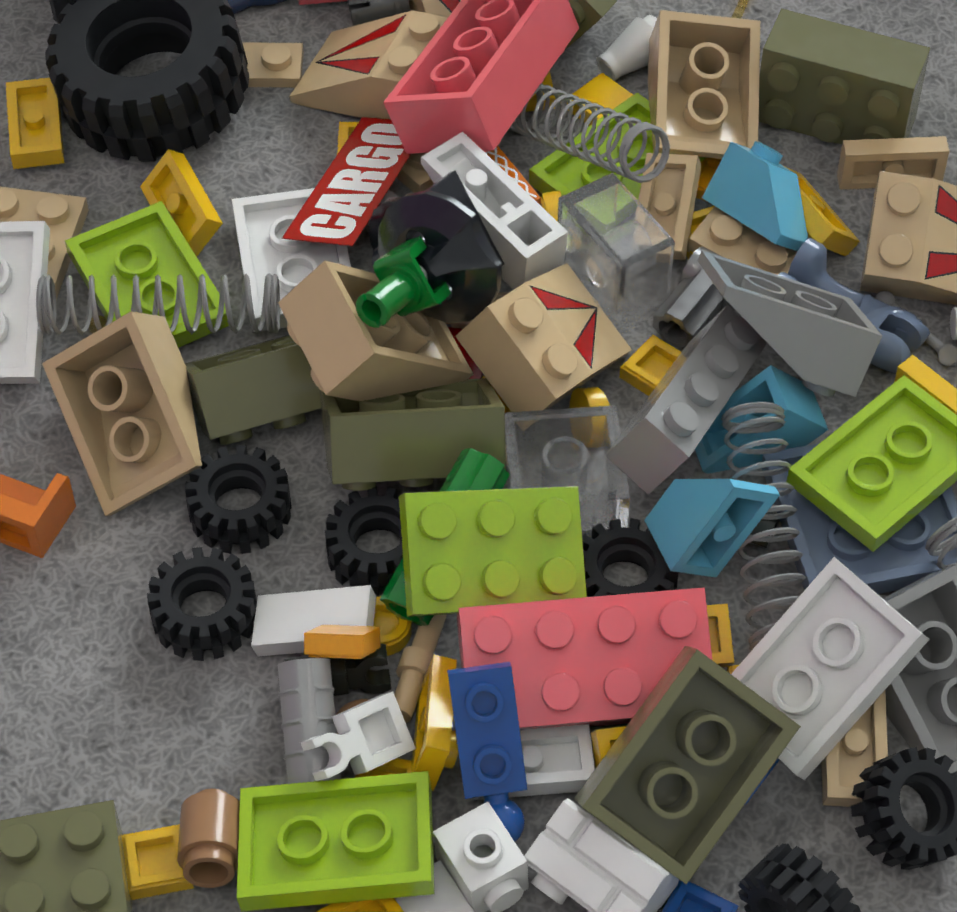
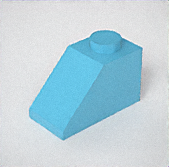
[702,141,808,251]
[695,365,828,474]
[644,479,780,577]

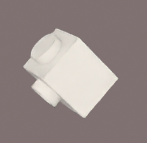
[433,802,529,912]

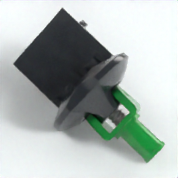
[356,170,504,328]

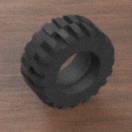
[45,0,249,162]

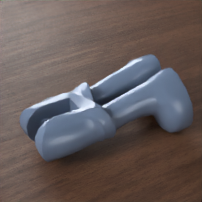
[779,238,930,374]

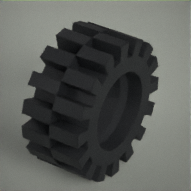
[185,445,292,554]
[325,486,403,597]
[582,518,679,597]
[147,547,257,661]
[851,747,957,870]
[738,843,861,912]

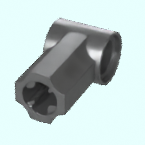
[652,247,733,349]

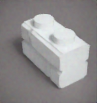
[524,798,679,912]

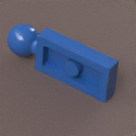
[447,662,528,842]

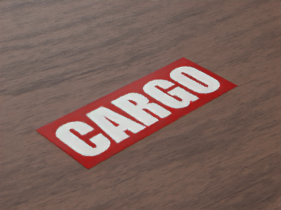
[281,117,411,246]

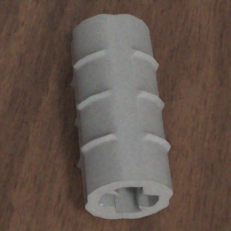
[277,658,341,784]

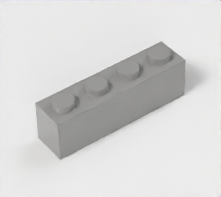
[605,305,767,495]

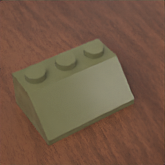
[185,335,321,445]
[320,378,506,491]

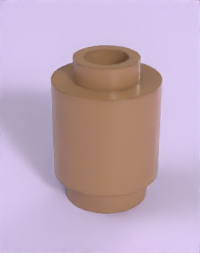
[177,789,240,888]

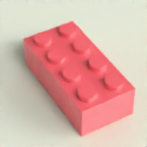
[383,0,579,154]
[457,587,713,730]

